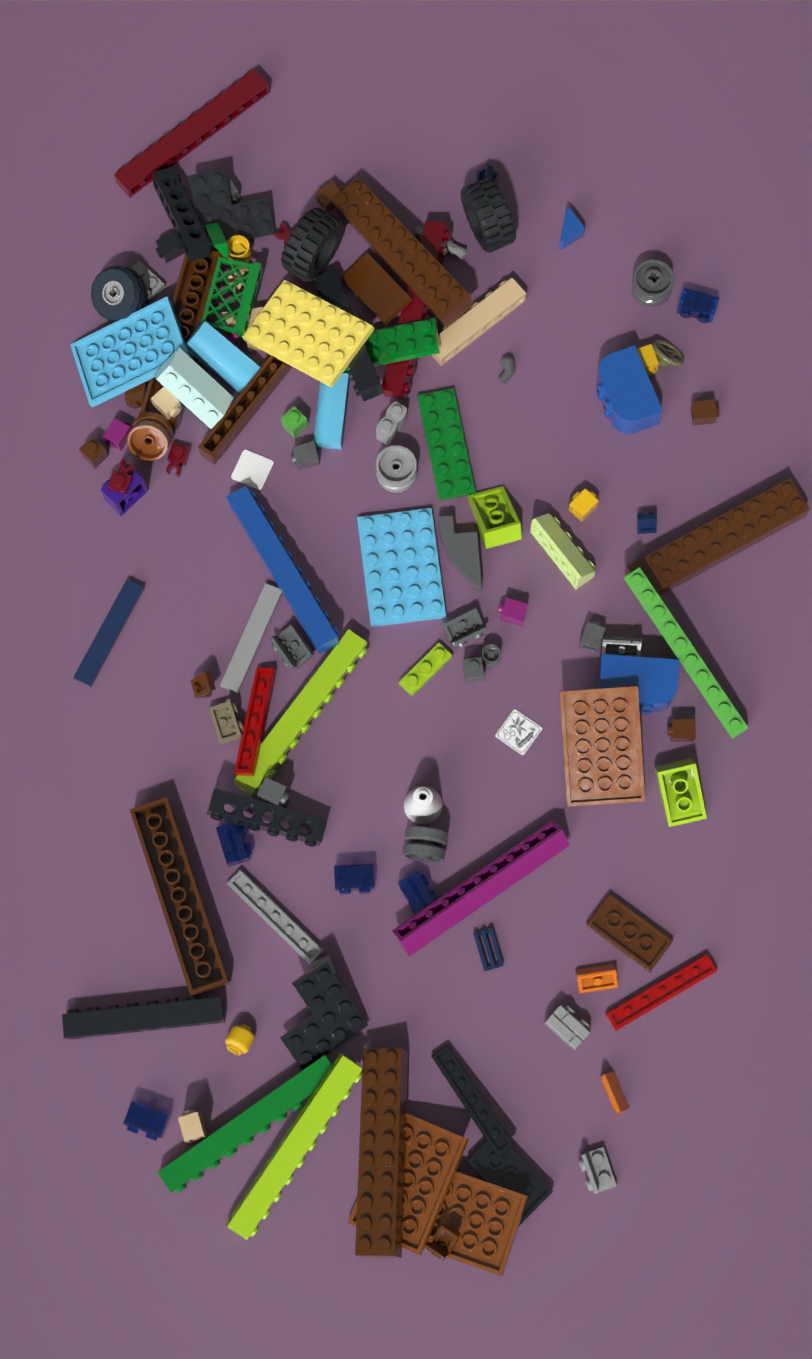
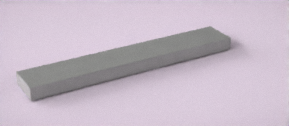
[220,583,282,694]
[227,869,324,965]

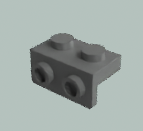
[441,607,487,647]
[270,624,315,669]

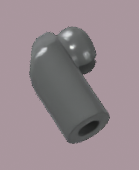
[498,356,515,384]

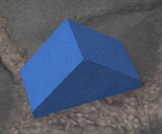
[559,208,585,249]

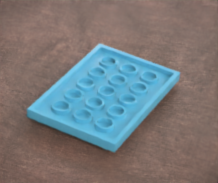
[70,297,190,407]
[357,508,446,627]

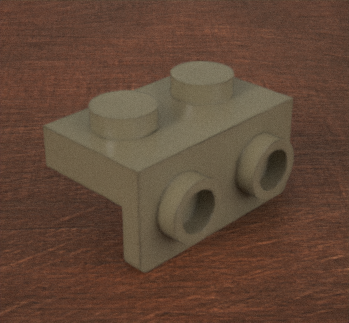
[208,699,243,745]

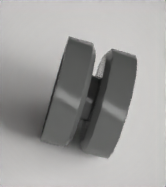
[631,259,674,307]
[402,827,448,863]

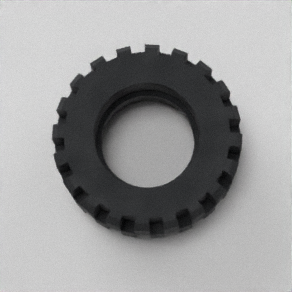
[460,177,516,253]
[281,208,344,282]

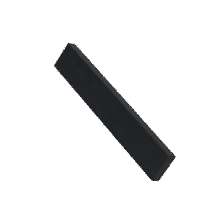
[431,1045,515,1158]

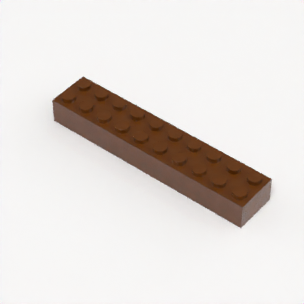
[331,177,475,328]
[140,250,224,429]
[625,478,810,596]
[130,797,230,996]
[355,1048,408,1258]

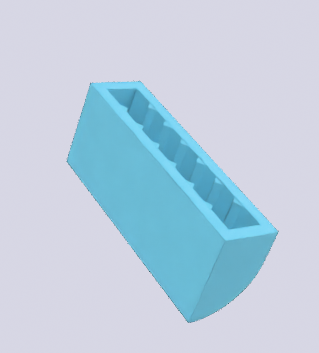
[185,321,261,394]
[313,373,349,450]

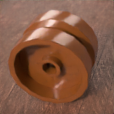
[127,412,173,461]

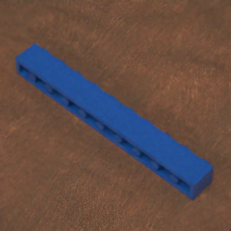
[226,486,340,654]

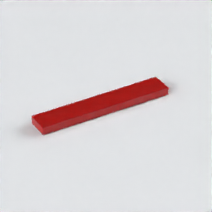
[234,667,276,776]
[605,954,718,1031]

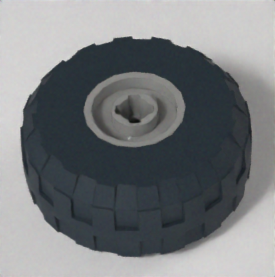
[91,266,147,322]

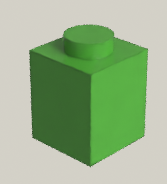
[281,406,308,438]

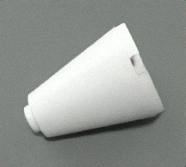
[404,786,442,824]

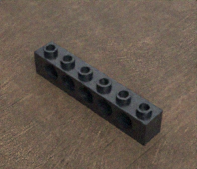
[152,167,213,262]
[206,788,327,847]

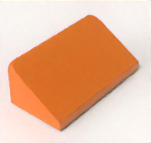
[575,964,618,994]
[600,1072,629,1114]

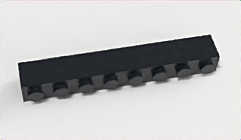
[314,269,384,401]
[62,994,225,1040]

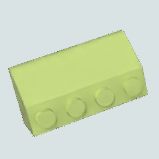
[530,513,595,590]

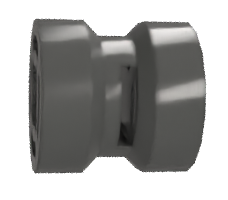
[481,644,501,667]

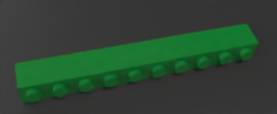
[157,1055,332,1194]

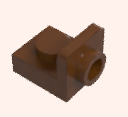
[190,672,216,698]

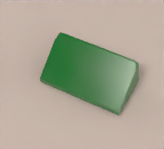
[205,223,229,258]

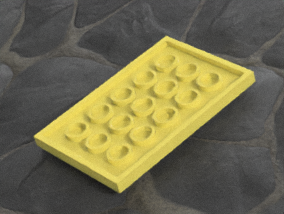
[242,280,374,388]

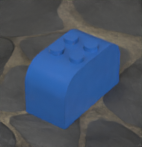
[596,345,663,434]
[598,654,679,715]

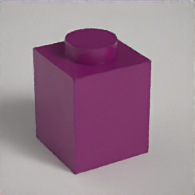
[103,418,131,451]
[498,598,528,626]

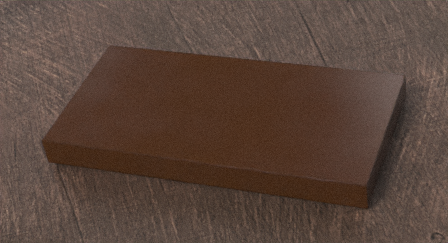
[340,253,413,325]
[586,893,673,973]

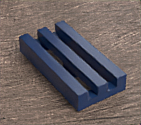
[473,928,503,972]

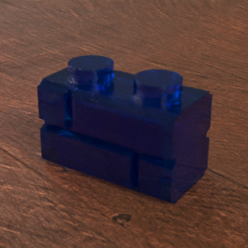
[677,287,720,324]
[216,823,253,867]
[334,864,375,895]
[398,871,438,915]
[123,1101,171,1141]

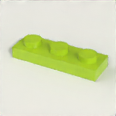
[399,643,452,697]

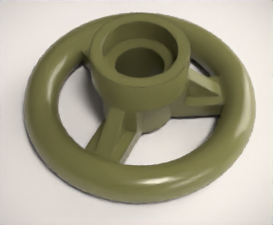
[652,340,684,367]

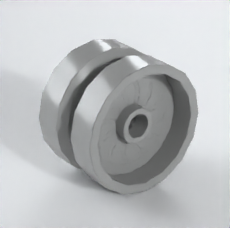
[376,445,417,493]

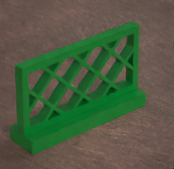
[201,257,263,337]

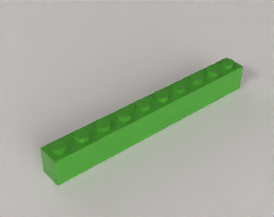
[624,567,748,739]

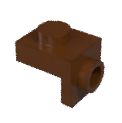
[427,1222,461,1260]

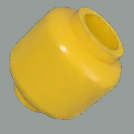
[225,1024,255,1055]

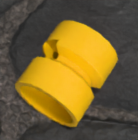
[227,235,251,263]

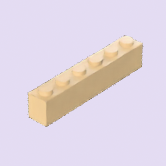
[431,278,526,366]

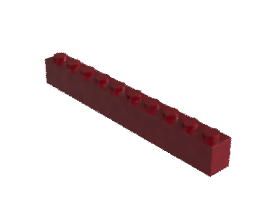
[114,69,270,198]
[381,221,452,400]

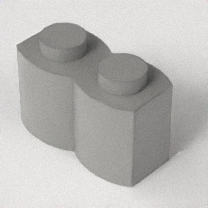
[376,402,407,446]

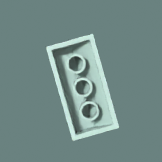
[153,347,234,429]

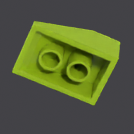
[468,486,522,549]
[654,758,707,827]

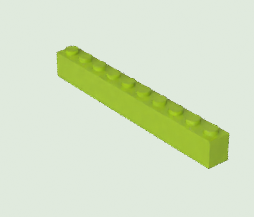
[233,629,368,798]
[226,1053,363,1240]

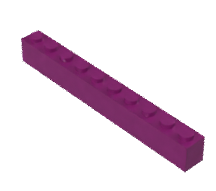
[392,820,570,956]

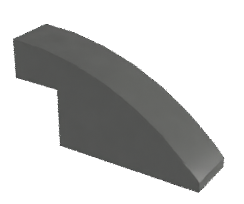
[438,515,482,592]

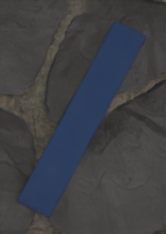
[73,579,144,687]

